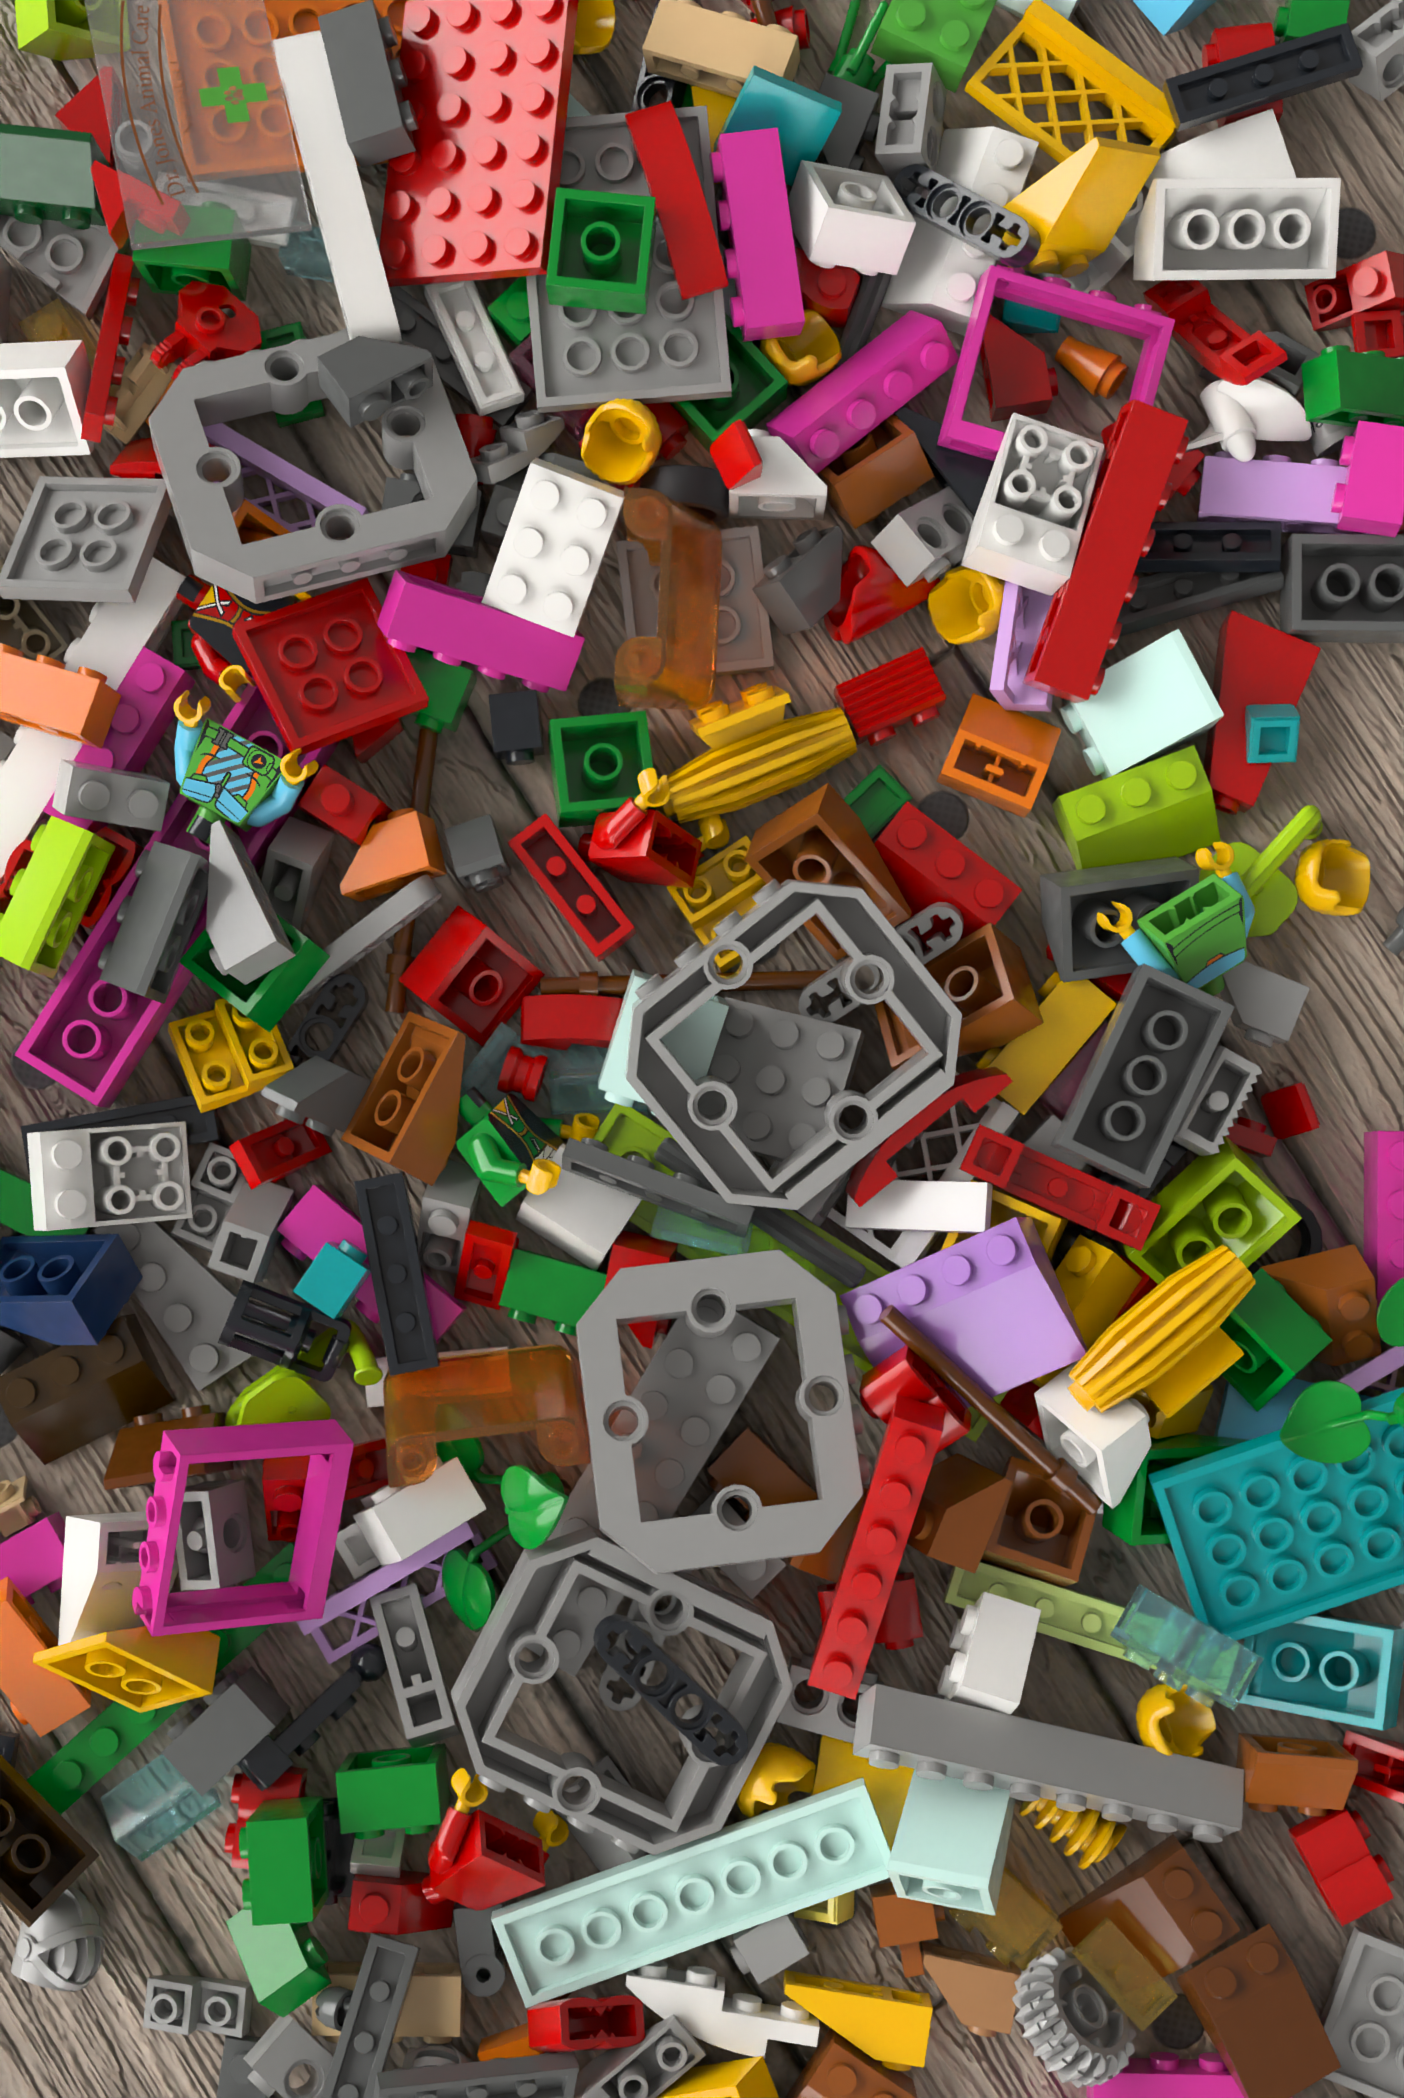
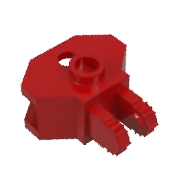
[149,281,262,382]

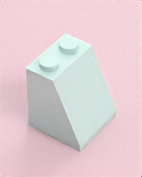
[1060,629,1224,779]
[598,969,729,1116]
[887,1769,1016,1916]

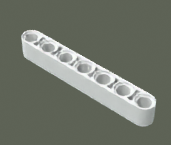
[272,30,402,344]

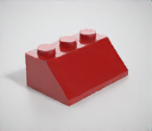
[874,801,1022,949]

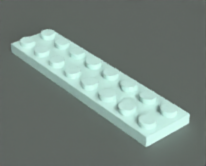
[491,1777,891,2008]

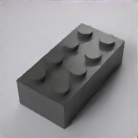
[1280,534,1404,643]
[1051,963,1235,1188]

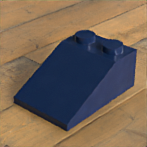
[0,1234,143,1345]

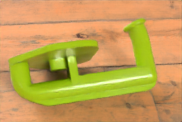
[1199,805,1323,938]
[225,1319,383,1426]

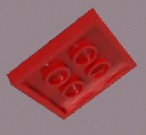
[232,577,429,756]

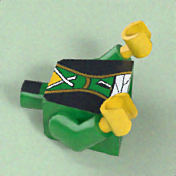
[456,1086,600,1207]

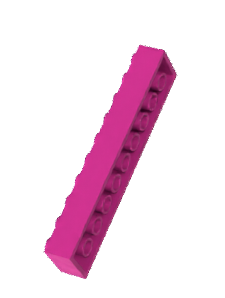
[15,677,341,1108]

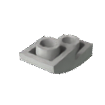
[471,409,565,485]
[171,1142,246,1253]
[143,1975,253,2038]

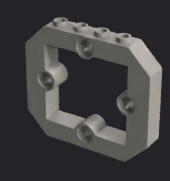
[148,328,477,604]
[625,879,962,1210]
[576,1249,870,1574]
[450,1526,793,1855]

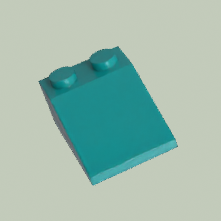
[1237,1613,1404,1731]

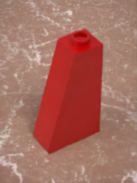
[1204,610,1321,815]

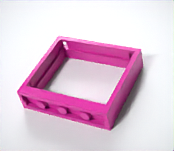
[937,264,1175,473]
[132,1419,354,1637]

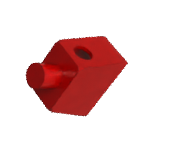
[298,764,393,848]

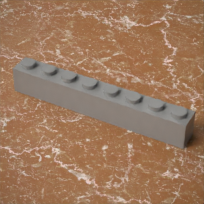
[852,1684,1244,1843]

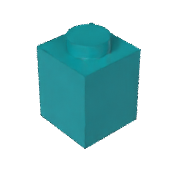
[293,1239,371,1319]

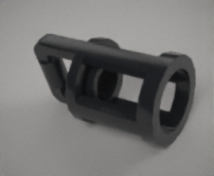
[218,1280,352,1382]

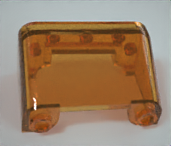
[614,487,722,710]
[382,1344,590,1488]

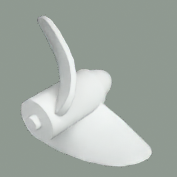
[1185,377,1312,462]

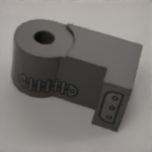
[453,1901,508,1997]

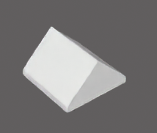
[516,1143,642,1271]

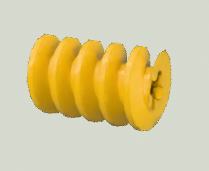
[1019,1798,1127,1870]

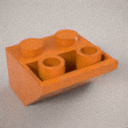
[936,693,1061,818]

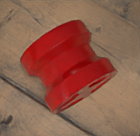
[497,1045,549,1102]

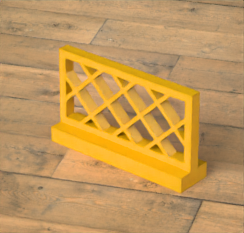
[964,0,1177,164]

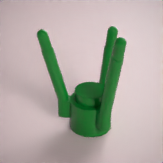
[827,0,893,92]

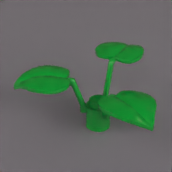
[1280,1277,1404,1464]
[433,1404,569,1633]

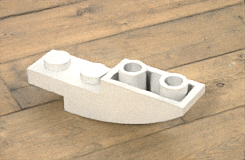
[625,1960,820,2059]

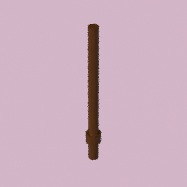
[385,728,438,1014]
[540,970,828,996]
[879,1305,1102,1515]

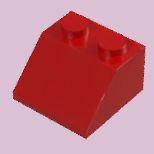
[398,905,545,1049]

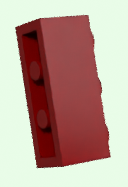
[507,813,637,962]

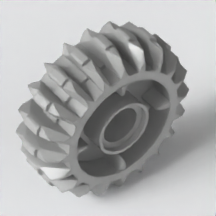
[1012,1947,1137,2088]

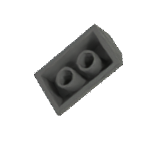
[98,841,209,1004]
[1040,856,1199,982]

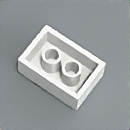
[481,458,627,638]

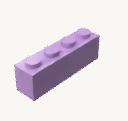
[1197,451,1375,535]

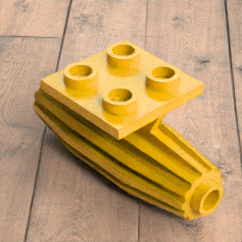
[662,682,857,823]
[1067,1244,1256,1419]

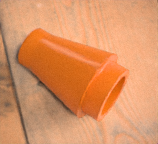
[1055,335,1129,400]

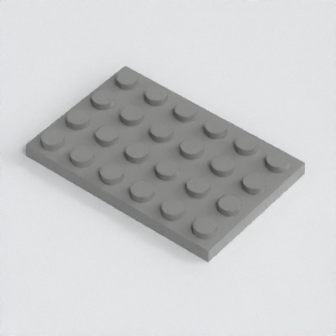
[526,106,732,413]

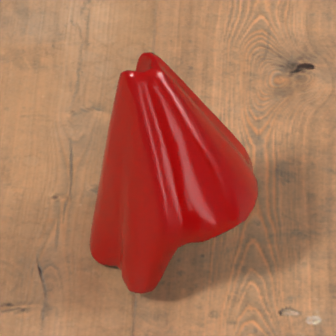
[824,545,941,645]

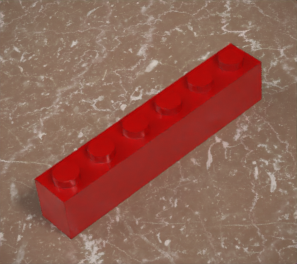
[1023,399,1189,703]
[807,1395,946,1700]

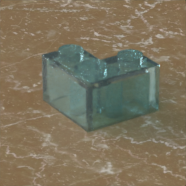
[1110,1584,1264,1711]

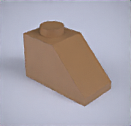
[920,1941,1021,2037]

